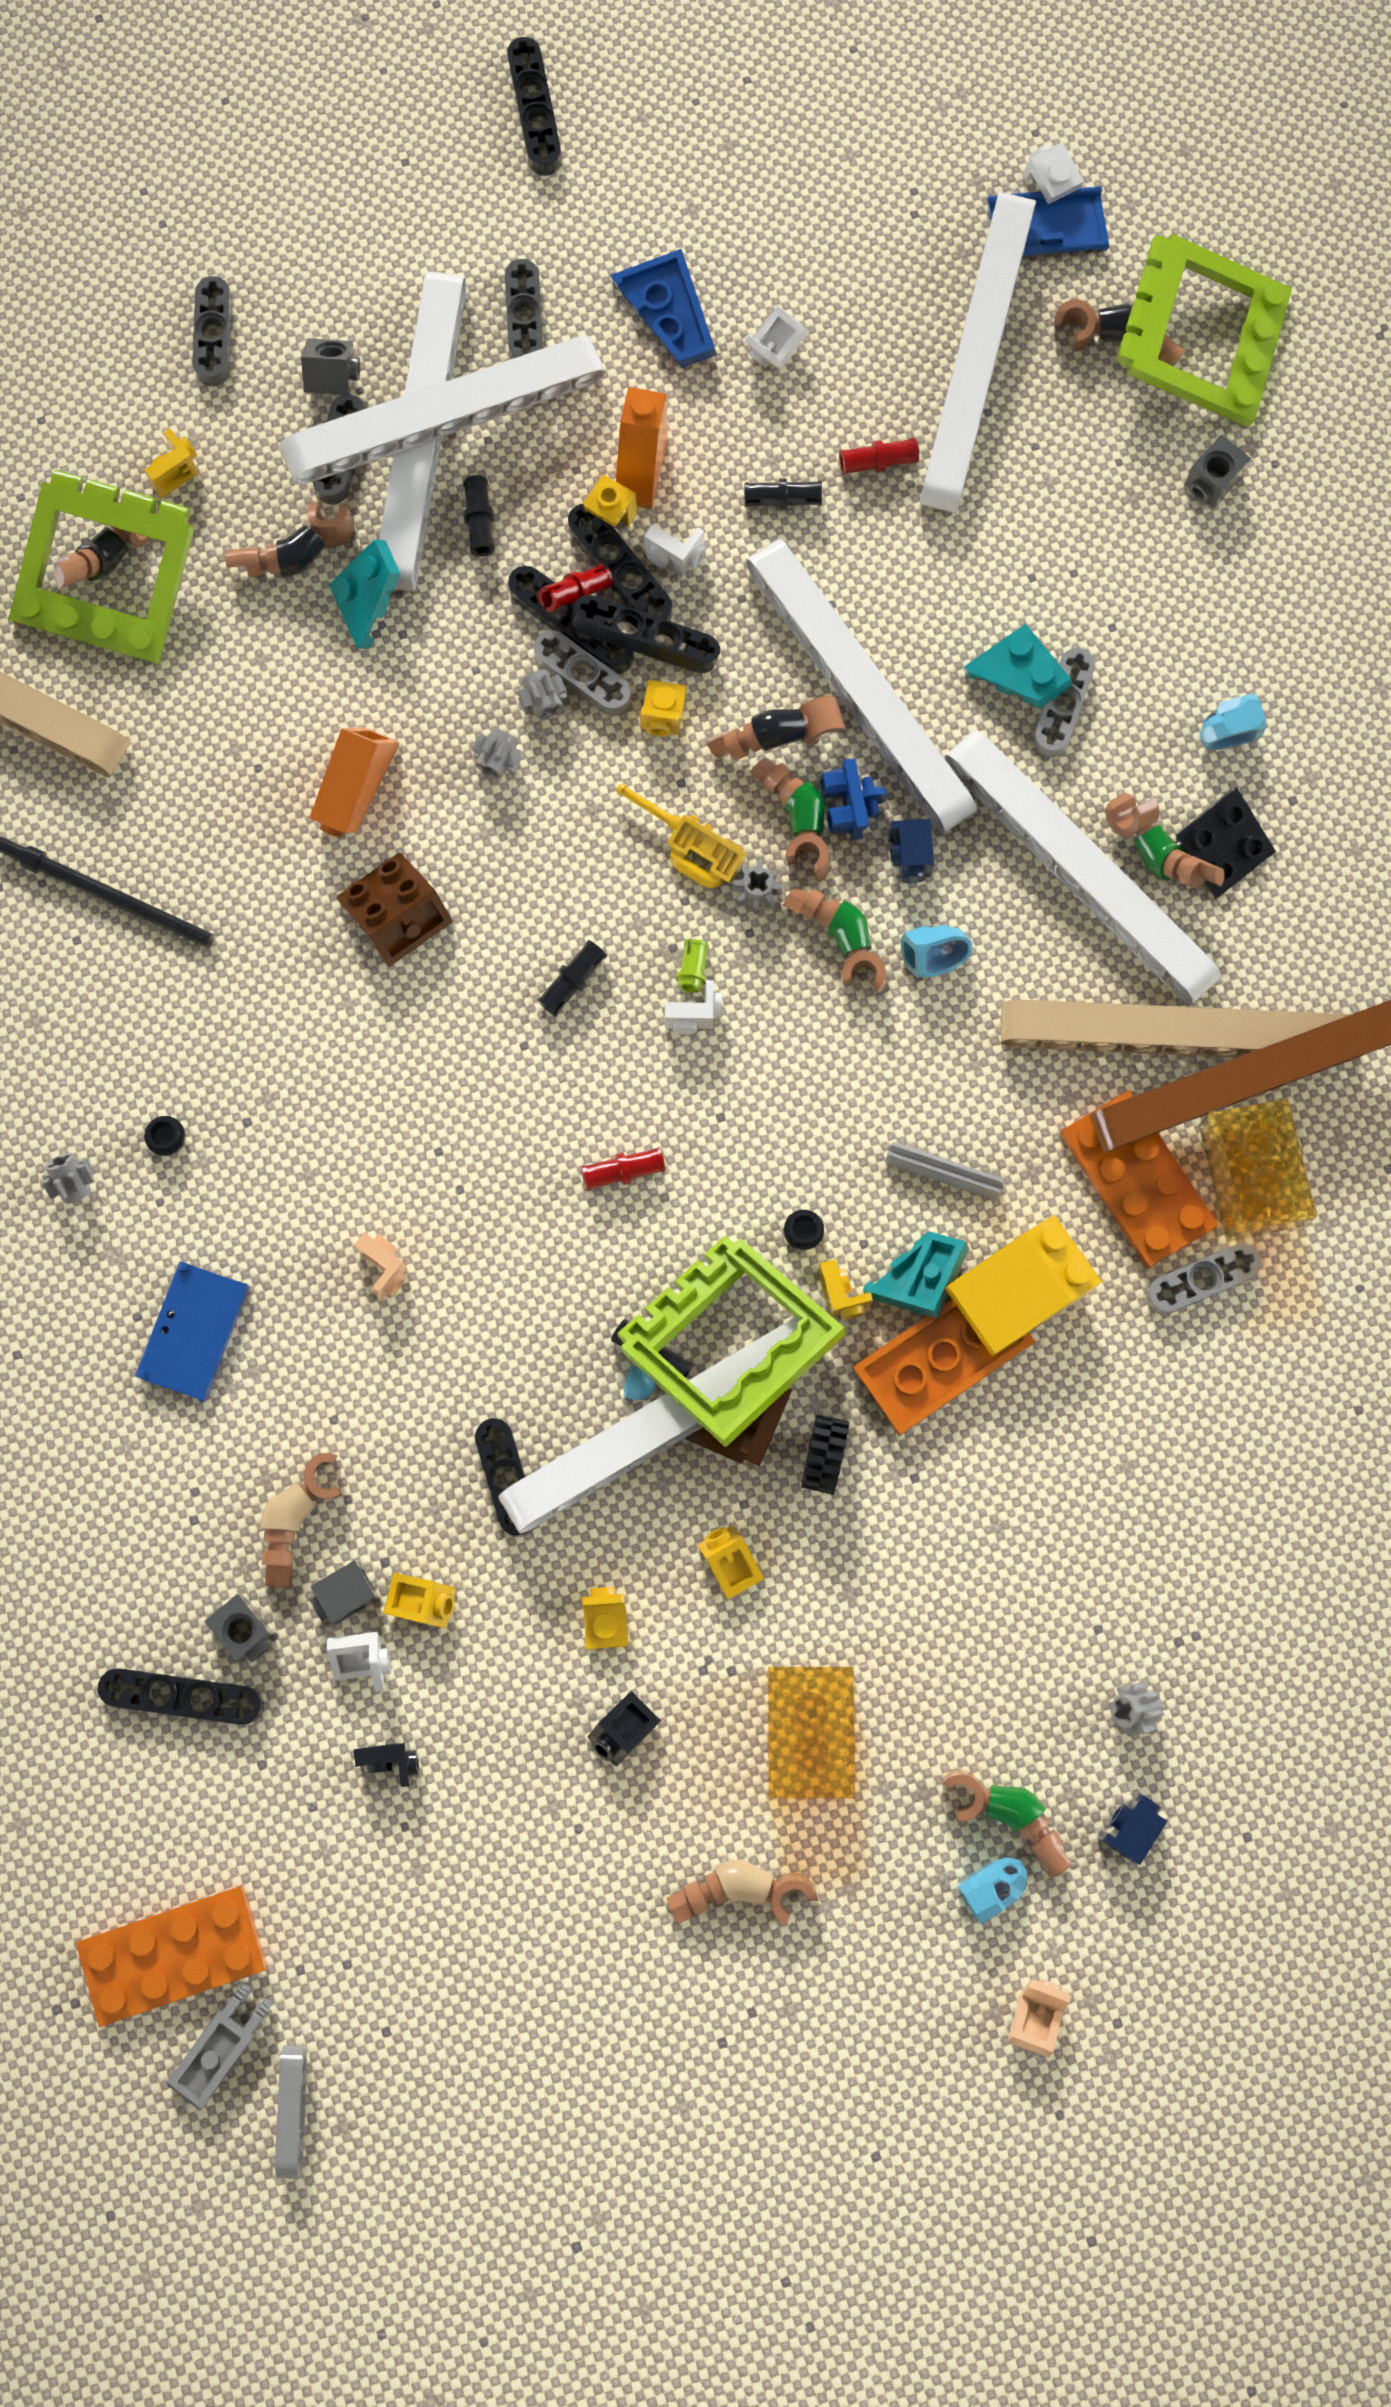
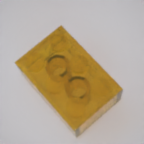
[1199,1098,1317,1242]
[767,1666,855,1799]

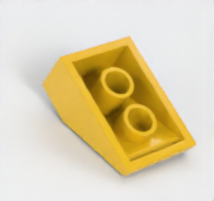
[945,1214,1102,1356]

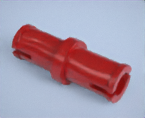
[839,438,919,475]
[538,564,613,612]
[581,1147,666,1191]

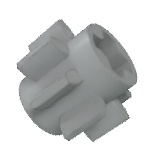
[517,670,567,720]
[471,729,522,778]
[733,861,783,914]
[42,1153,95,1204]
[1110,1681,1164,1737]

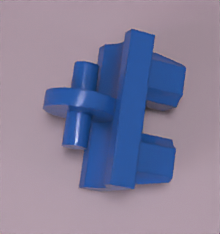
[819,758,888,841]

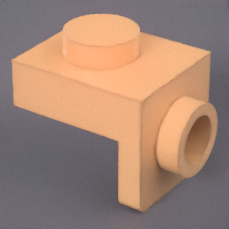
[354,1232,407,1300]
[1008,1980,1071,2058]

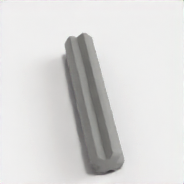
[886,1142,1004,1200]

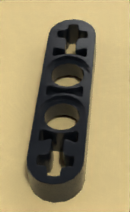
[507,37,562,176]
[568,504,672,621]
[508,565,634,674]
[571,595,720,673]
[98,1668,264,1725]

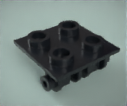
[1175,787,1276,899]

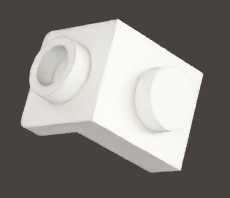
[1023,142,1084,205]
[744,305,810,369]
[644,524,707,577]
[665,980,722,1034]
[327,1632,391,1691]

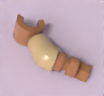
[260,1452,342,1588]
[666,1859,818,1925]

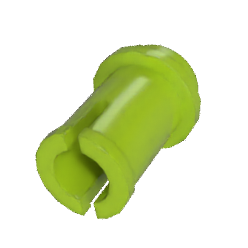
[675,939,709,993]

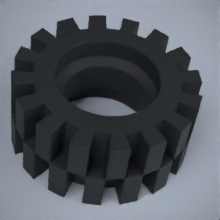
[801,1414,850,1495]

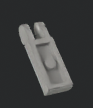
[166,1981,274,2111]

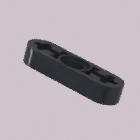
[475,1418,534,1537]

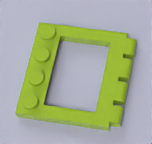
[1117,233,1292,427]
[8,469,195,664]
[617,1236,846,1447]

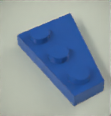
[610,249,717,368]

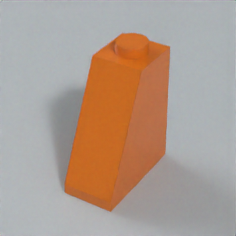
[616,386,668,509]
[309,727,400,837]

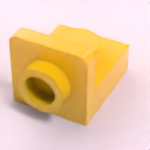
[144,428,199,499]
[583,474,637,527]
[640,679,687,737]
[817,1259,873,1320]
[698,1525,764,1600]
[383,1572,456,1628]
[582,1587,629,1650]

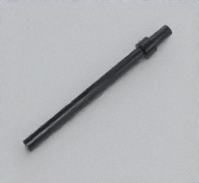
[0,836,215,948]

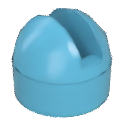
[623,1365,655,1400]

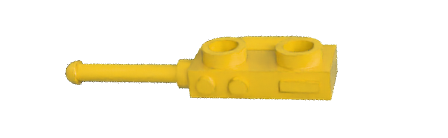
[616,783,749,888]

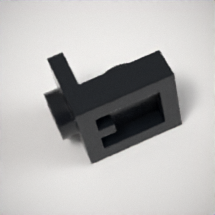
[587,1691,661,1767]
[353,1742,420,1787]

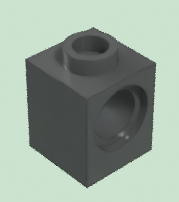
[301,338,361,395]
[1185,435,1251,508]
[310,1560,380,1625]
[204,1594,276,1663]

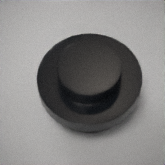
[144,1116,186,1156]
[783,1209,824,1251]

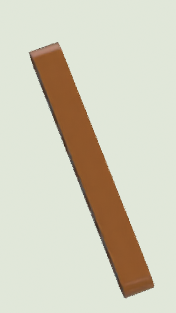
[1089,1000,1391,1153]

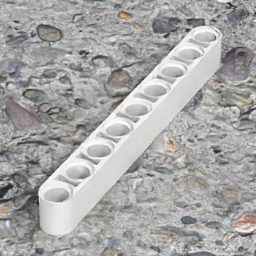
[919,192,1036,513]
[379,271,466,592]
[278,335,606,485]
[746,539,977,834]
[944,730,1221,1005]
[498,1317,838,1533]

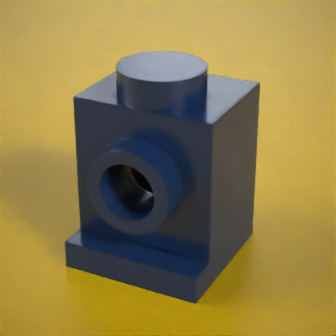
[888,819,934,884]
[1097,1793,1168,1865]

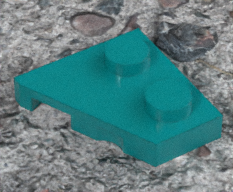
[329,539,401,649]
[964,623,1072,708]
[863,1231,969,1319]

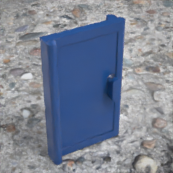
[987,186,1109,256]
[134,1261,250,1403]

